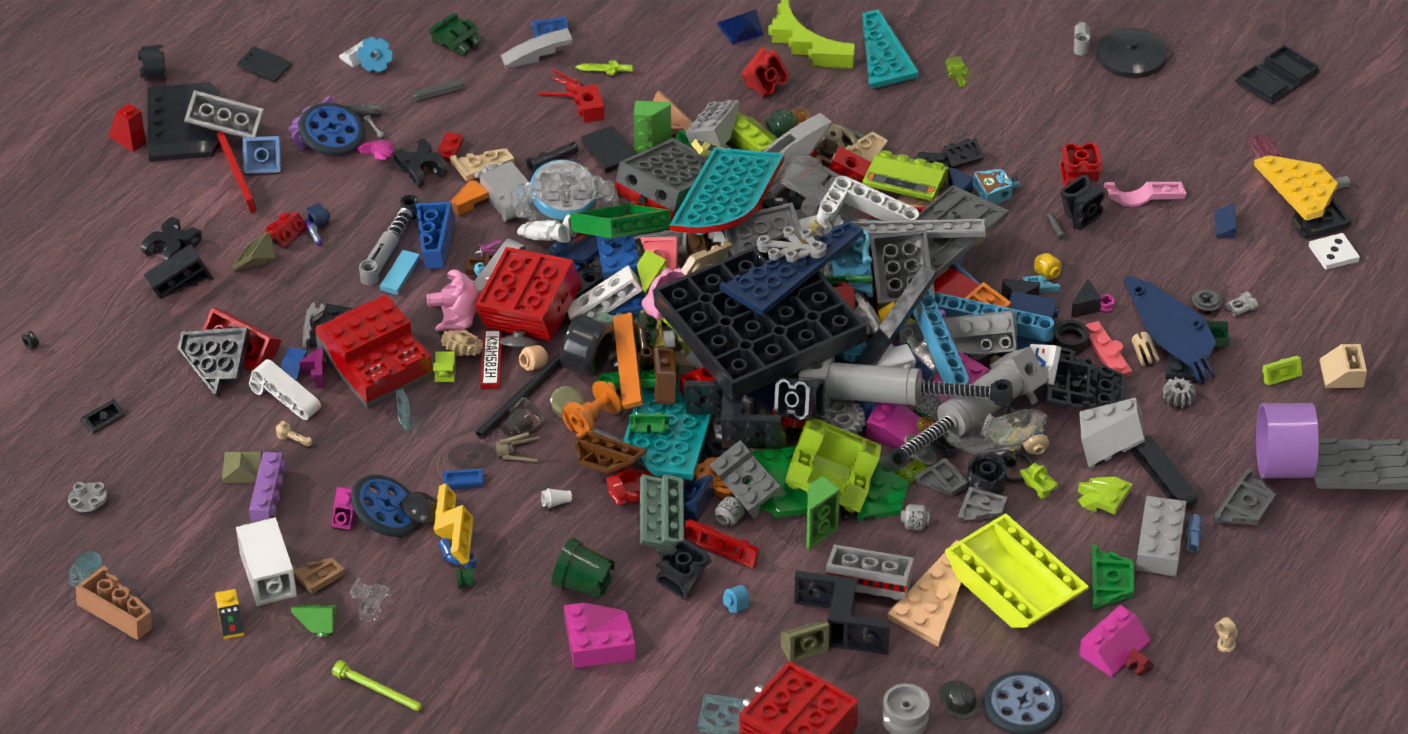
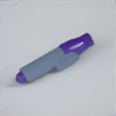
[304,219,323,246]

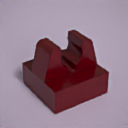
[1126,647,1154,676]

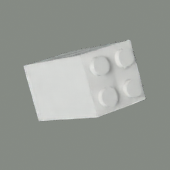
[236,517,297,606]

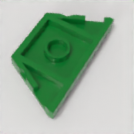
[857,462,909,521]
[1092,545,1134,609]

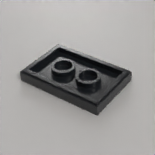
[581,126,635,173]

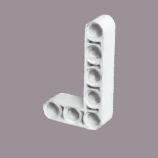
[817,176,919,225]

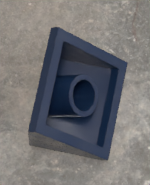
[683,474,713,522]

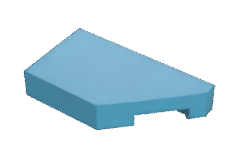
[1022,275,1060,293]

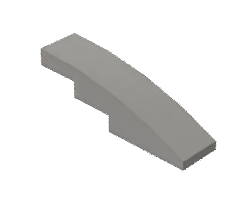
[501,28,572,68]

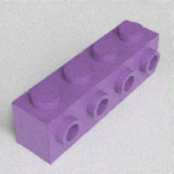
[249,452,287,523]

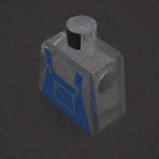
[905,337,939,382]

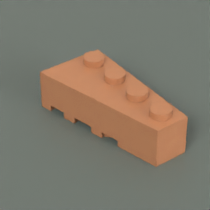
[76,566,152,640]

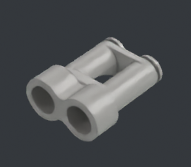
[1225,291,1259,317]

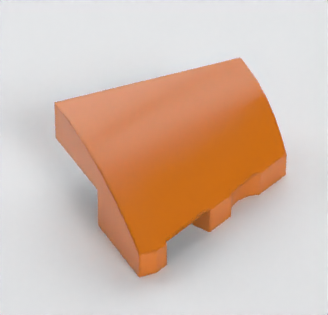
[450,180,489,216]

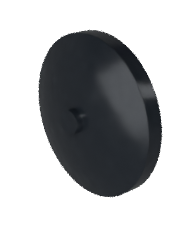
[1097,28,1167,78]

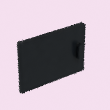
[236,46,292,83]

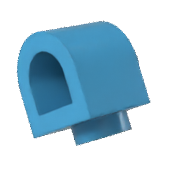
[723,585,749,613]

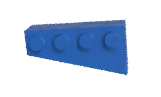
[416,202,455,269]

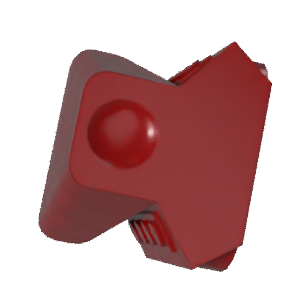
[741,47,790,98]
[1060,142,1102,187]

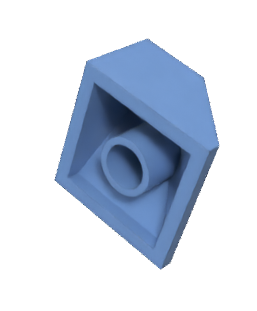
[243,136,282,174]

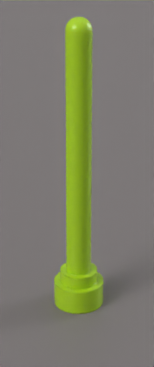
[332,660,422,711]

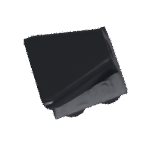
[1061,175,1105,230]
[774,377,826,420]
[655,540,712,600]

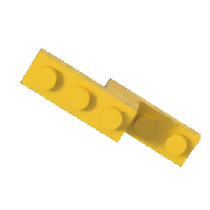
[434,484,474,565]

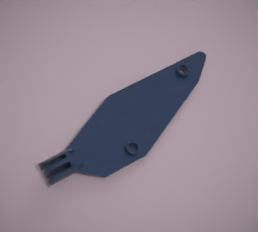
[1124,276,1217,384]

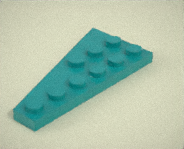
[862,9,919,89]

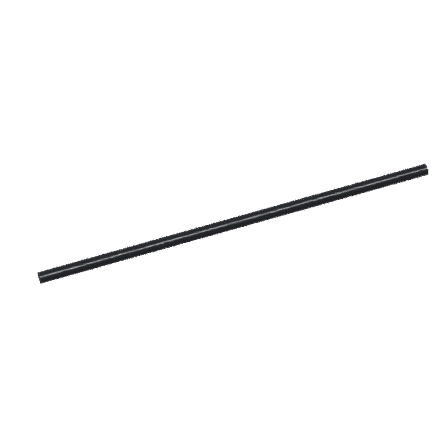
[475,312,611,439]

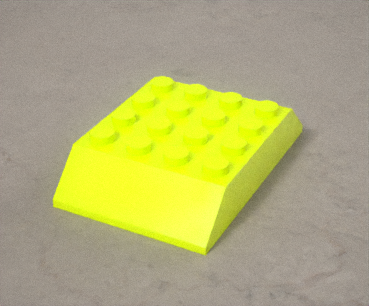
[945,513,1089,628]

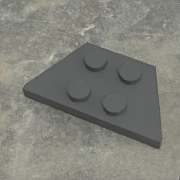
[1214,468,1276,525]

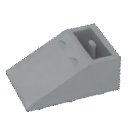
[685,100,739,149]

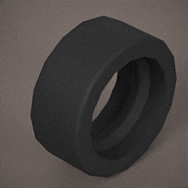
[1053,320,1090,355]

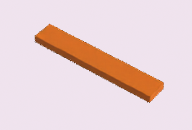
[613,312,643,409]

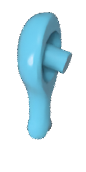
[851,229,872,265]

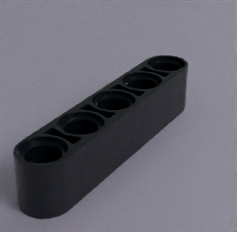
[1131,435,1198,508]

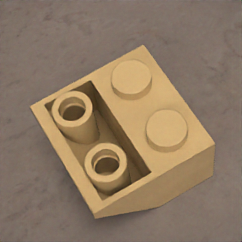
[1319,344,1367,388]

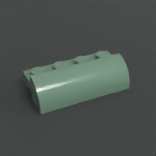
[640,474,684,553]

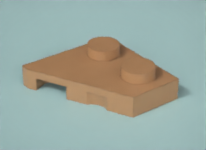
[292,558,345,594]

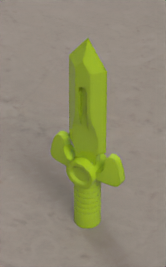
[575,60,633,75]

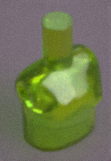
[945,57,968,87]

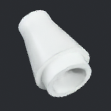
[541,488,572,508]

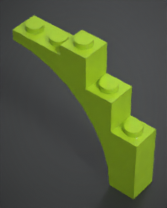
[769,0,854,68]

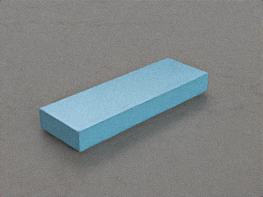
[380,250,420,295]

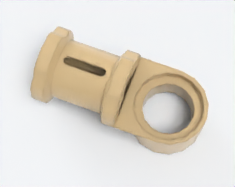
[1215,617,1237,653]

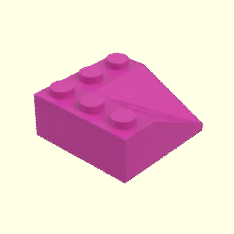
[564,603,635,668]

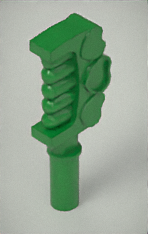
[821,273,872,287]

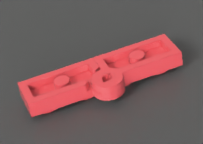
[1086,321,1132,378]

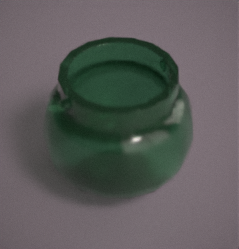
[765,109,798,138]

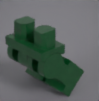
[429,13,482,56]

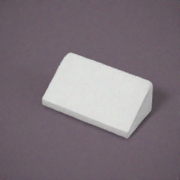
[339,41,376,67]

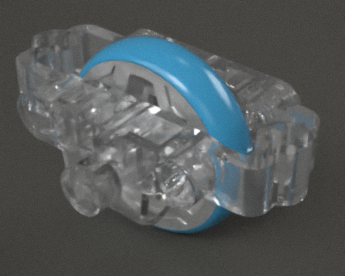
[510,160,620,222]

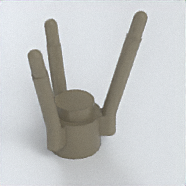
[496,432,540,462]

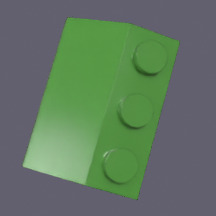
[634,101,672,155]
[806,476,840,550]

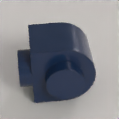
[307,203,330,228]

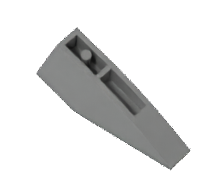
[762,113,833,198]
[899,310,1017,355]

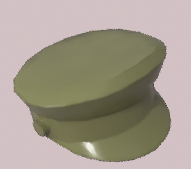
[550,386,585,419]

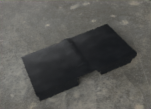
[1235,45,1320,105]

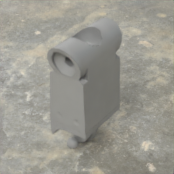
[475,161,536,222]

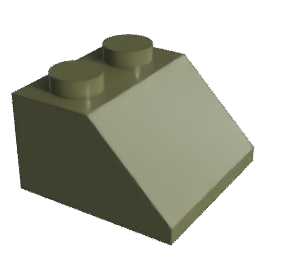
[781,621,829,663]

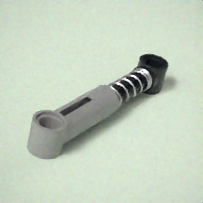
[359,194,419,286]

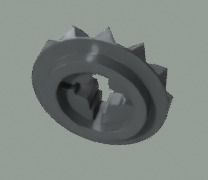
[1192,289,1222,313]

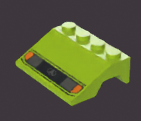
[862,151,949,201]

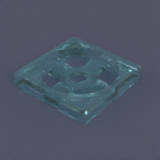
[697,694,745,734]

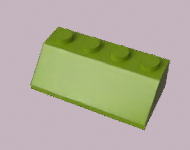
[729,112,778,152]

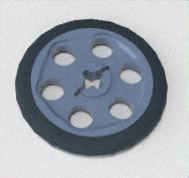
[983,671,1063,734]

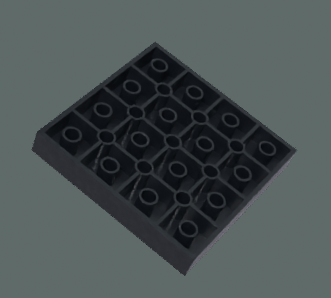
[653,234,867,400]

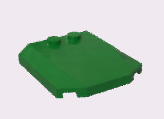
[745,446,808,518]

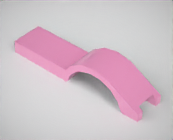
[1104,182,1186,207]

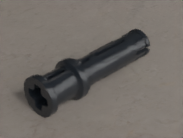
[526,142,579,173]

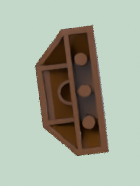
[575,431,647,474]

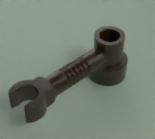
[634,317,653,368]

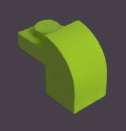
[433,352,456,382]

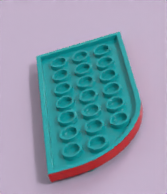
[670,147,785,235]

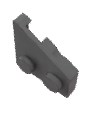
[914,458,968,497]

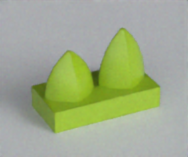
[1262,356,1302,386]

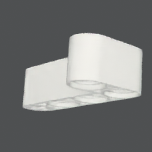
[249,359,321,420]

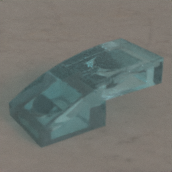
[396,389,411,432]

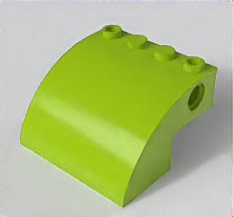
[785,417,881,512]

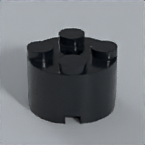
[138,44,166,81]
[967,453,1008,495]

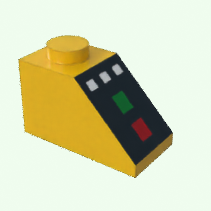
[215,589,244,639]

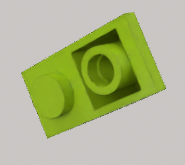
[637,249,669,296]

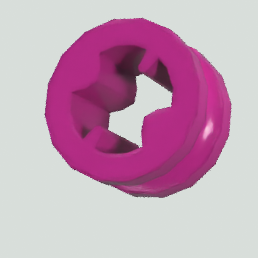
[1099,294,1115,313]

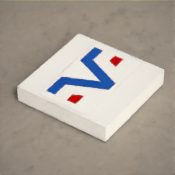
[1030,344,1061,385]

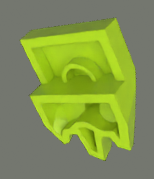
[1077,477,1133,515]

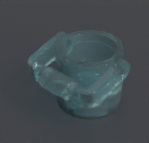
[69,552,103,587]

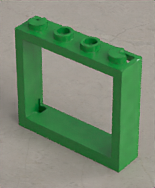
[571,204,671,238]

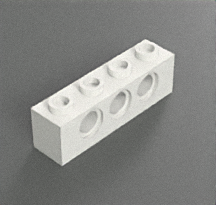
[568,266,643,321]

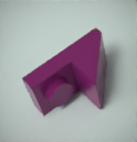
[299,347,324,388]

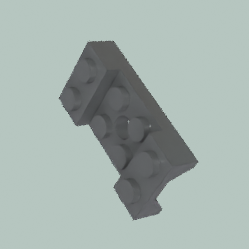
[709,440,786,519]

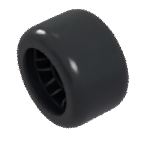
[560,315,614,377]

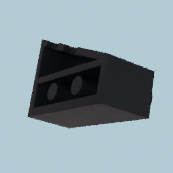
[143,244,214,299]

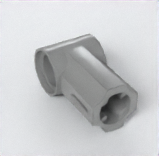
[1074,22,1090,56]

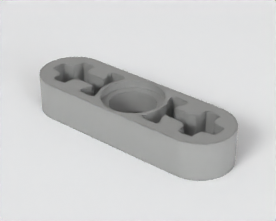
[663,330,675,350]

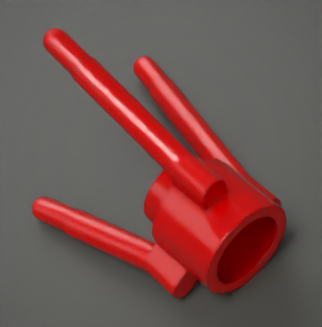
[538,69,583,98]

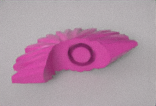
[357,140,395,160]

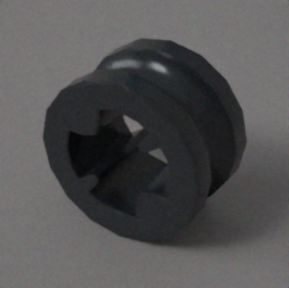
[21,331,39,350]

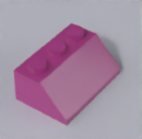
[1079,605,1151,677]

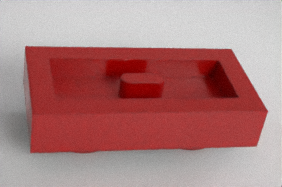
[437,132,464,163]

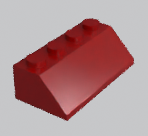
[202,308,282,371]

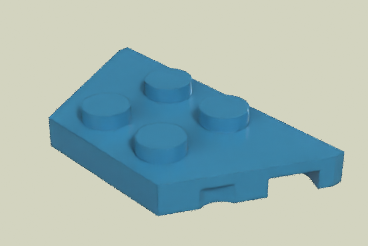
[832,247,873,297]

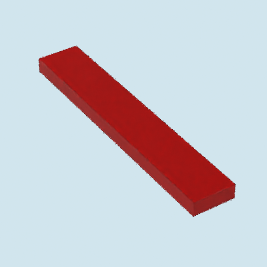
[217,131,257,213]

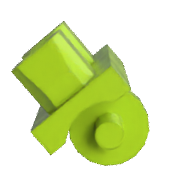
[1020,462,1058,499]

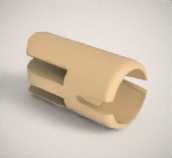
[1132,332,1159,367]

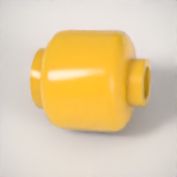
[1034,253,1062,280]

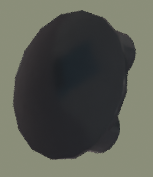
[401,492,437,525]

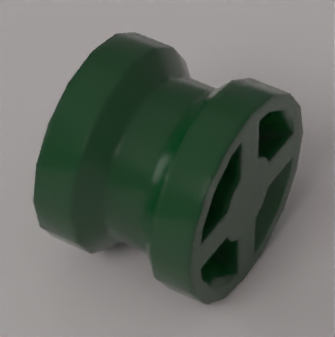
[456,567,474,588]

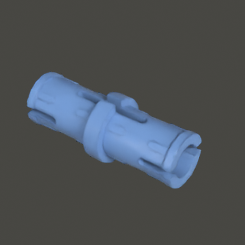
[1186,514,1202,553]

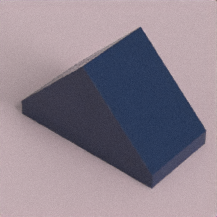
[948,168,974,193]

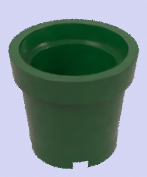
[551,537,616,599]

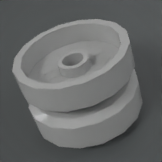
[883,684,930,734]

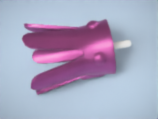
[475,239,501,258]

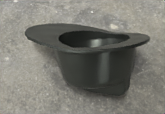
[939,680,978,720]

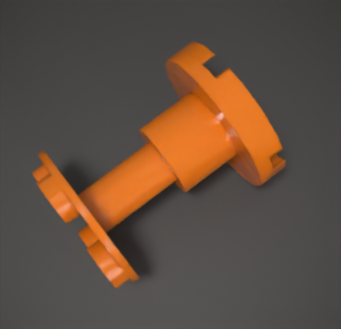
[562,381,624,437]

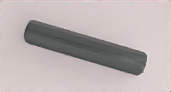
[413,79,464,101]

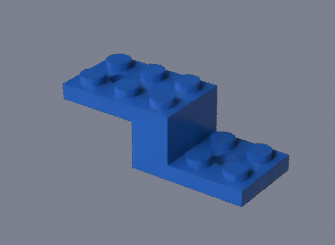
[596,235,646,315]

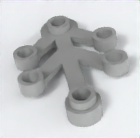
[757,226,827,262]

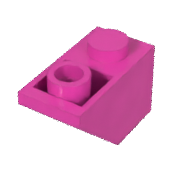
[331,487,357,530]

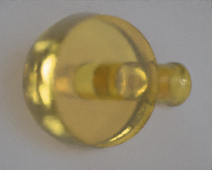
[917,416,934,433]

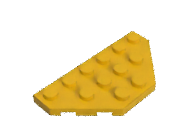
[1254,156,1338,221]

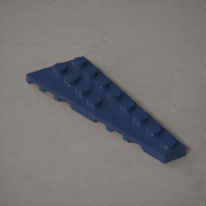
[719,221,863,316]

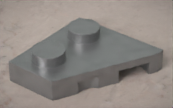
[957,487,1008,522]

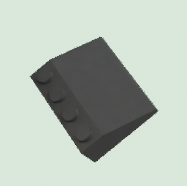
[870,230,935,311]

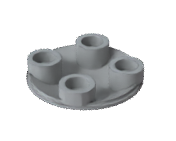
[68,482,108,512]

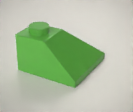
[291,605,337,637]

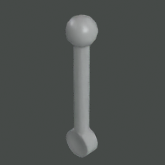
[364,115,384,138]

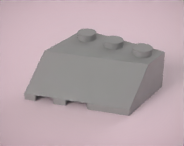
[1080,398,1145,469]

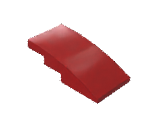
[933,267,979,298]

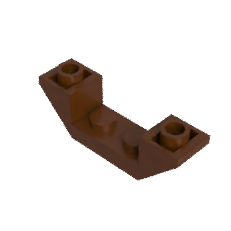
[651,347,676,405]

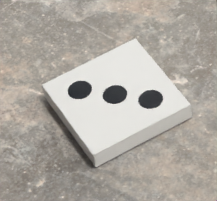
[1309,233,1360,270]

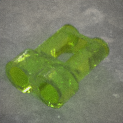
[895,459,929,483]

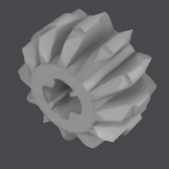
[1163,377,1196,409]

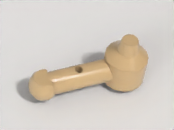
[276,421,313,447]

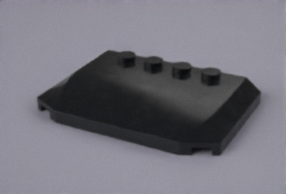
[147,82,221,162]

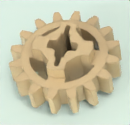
[441,329,483,356]

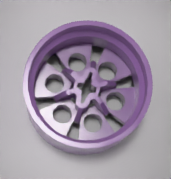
[1256,403,1319,478]

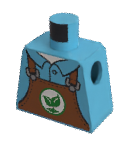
[973,169,1019,204]

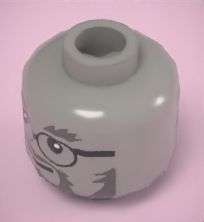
[715,497,745,526]
[901,504,930,531]

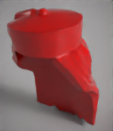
[607,468,662,505]

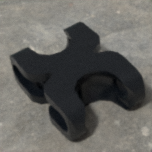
[393,138,448,187]
[141,217,202,262]

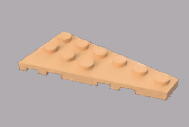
[888,540,962,647]

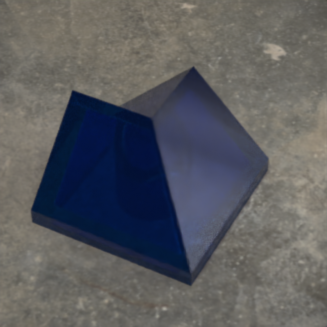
[717,10,763,45]

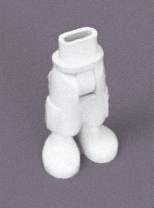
[517,214,577,243]

